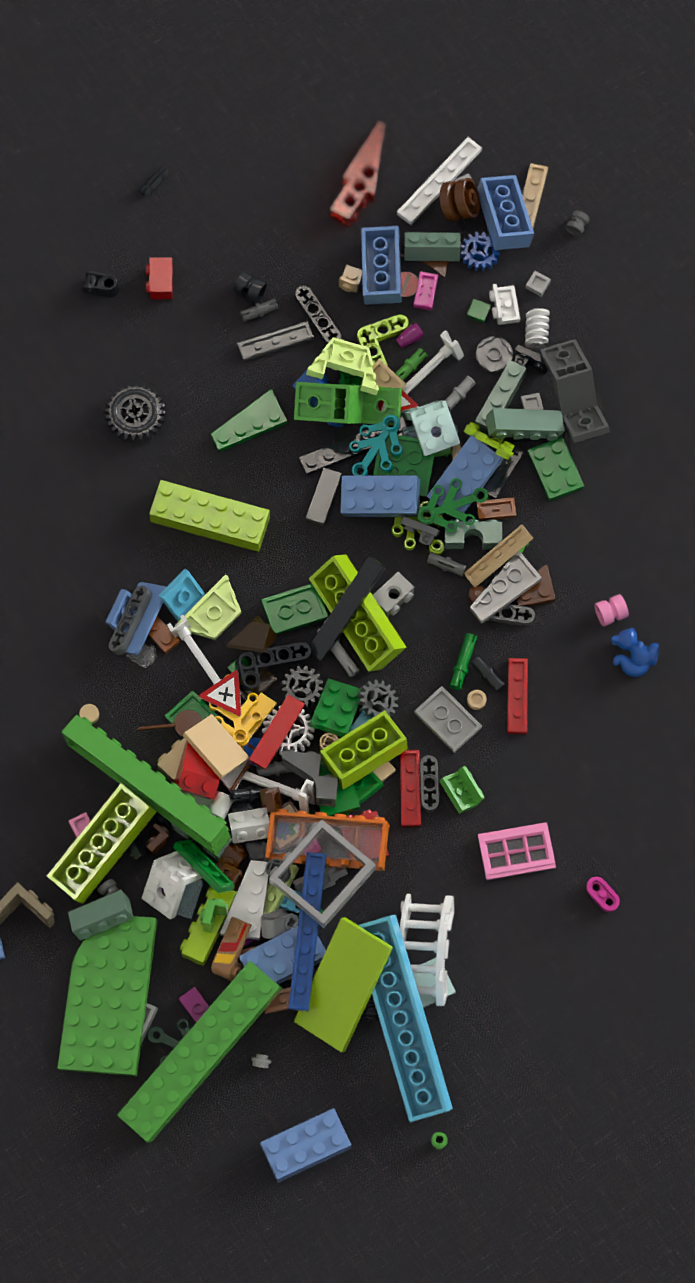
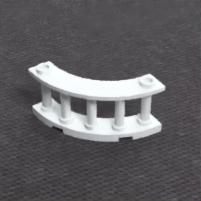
[400,894,454,1006]

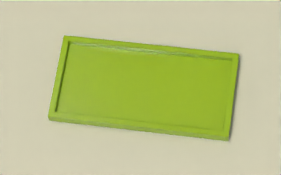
[294,917,393,1052]

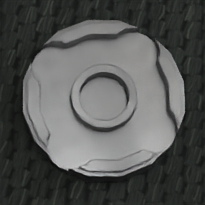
[476,337,513,373]

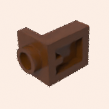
[260,787,282,812]
[146,823,170,856]
[220,863,244,892]

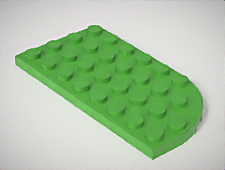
[58,916,158,1076]

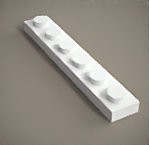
[397,137,482,225]

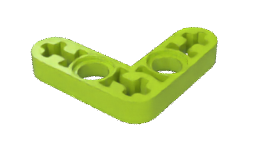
[357,315,409,367]

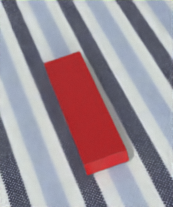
[507,658,528,734]
[249,695,305,770]
[400,750,421,827]

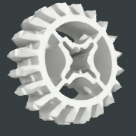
[262,705,315,756]

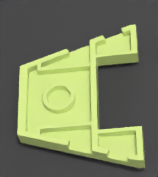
[306,337,379,395]

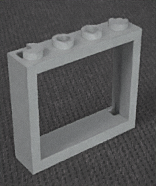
[269,819,376,928]

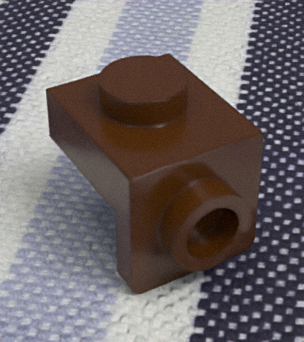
[216,843,248,869]

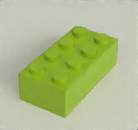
[320,710,408,790]

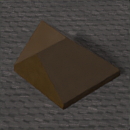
[227,616,276,653]

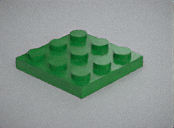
[373,435,435,498]

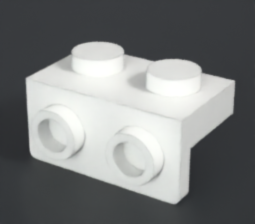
[489,284,520,325]
[228,807,270,844]

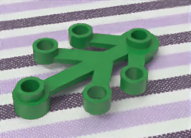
[417,478,488,532]

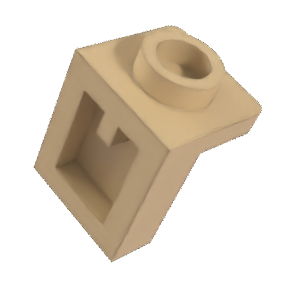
[339,265,363,292]

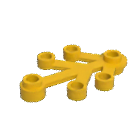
[209,674,262,747]

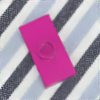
[414,272,438,310]

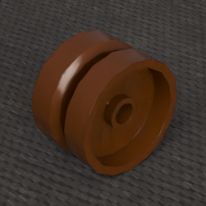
[440,178,480,222]

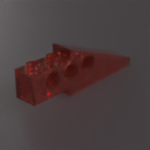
[330,121,385,227]

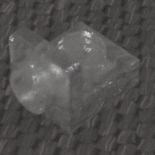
[126,644,157,668]

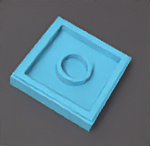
[158,569,206,621]

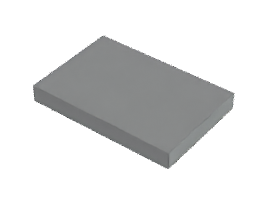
[414,686,482,753]

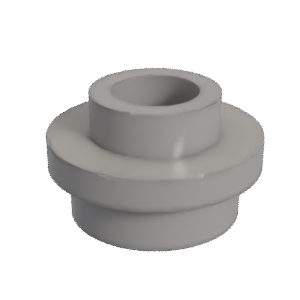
[251,1054,271,1068]

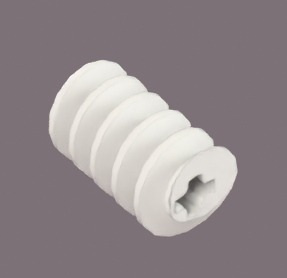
[525,309,550,350]

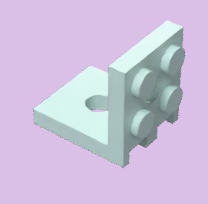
[403,401,460,456]

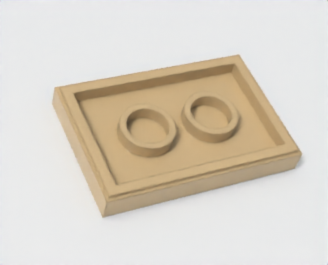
[183,714,250,779]

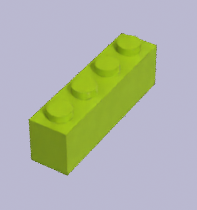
[180,886,237,967]

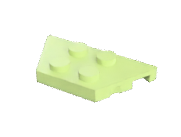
[175,574,241,640]

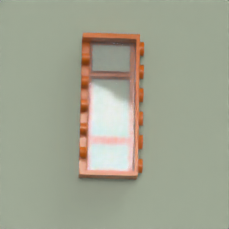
[265,809,390,871]

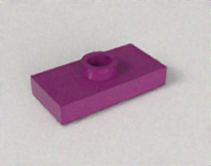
[179,987,209,1023]

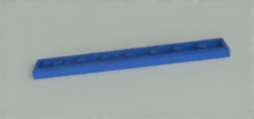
[288,852,327,1012]

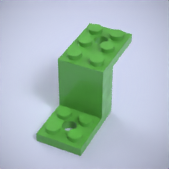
[294,382,402,426]

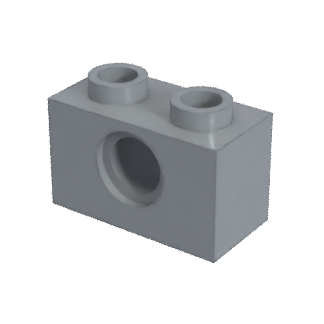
[373,572,414,618]

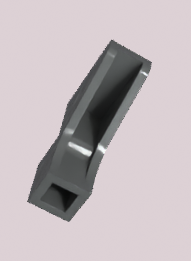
[282,749,338,807]

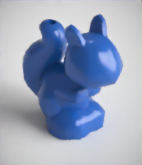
[611,628,660,677]

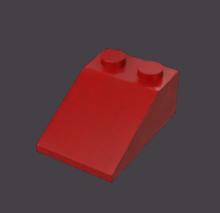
[174,740,220,799]

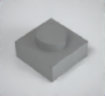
[526,271,551,297]
[521,393,544,410]

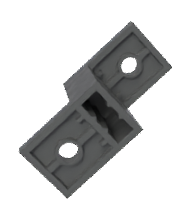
[540,339,610,443]

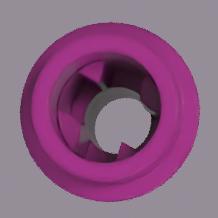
[396,323,424,348]

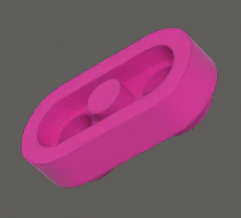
[586,877,620,912]

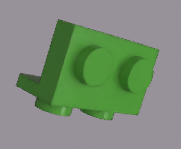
[439,766,484,814]
[200,898,228,933]

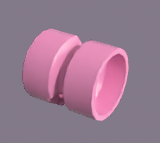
[594,594,629,626]

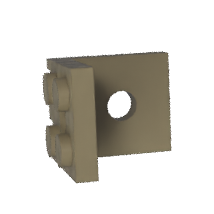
[0,882,55,928]

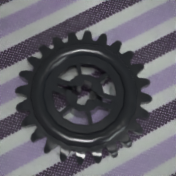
[104,383,166,442]

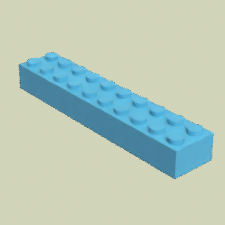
[358,914,453,1122]

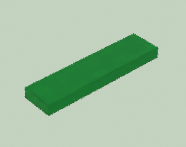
[173,840,235,893]

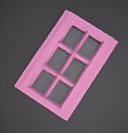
[478,822,556,880]

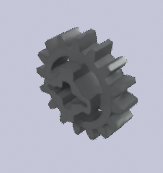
[282,666,323,708]
[357,679,398,719]

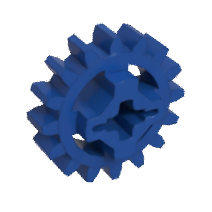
[460,232,500,271]

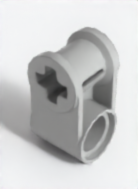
[261,908,298,939]

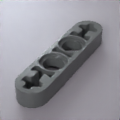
[109,586,152,655]

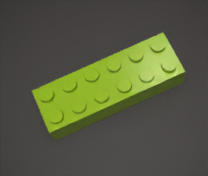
[149,480,270,552]
[309,554,407,672]
[47,783,157,904]

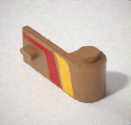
[212,917,252,981]

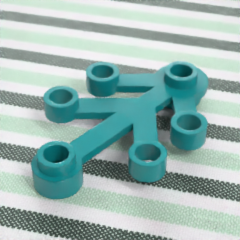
[349,415,403,476]

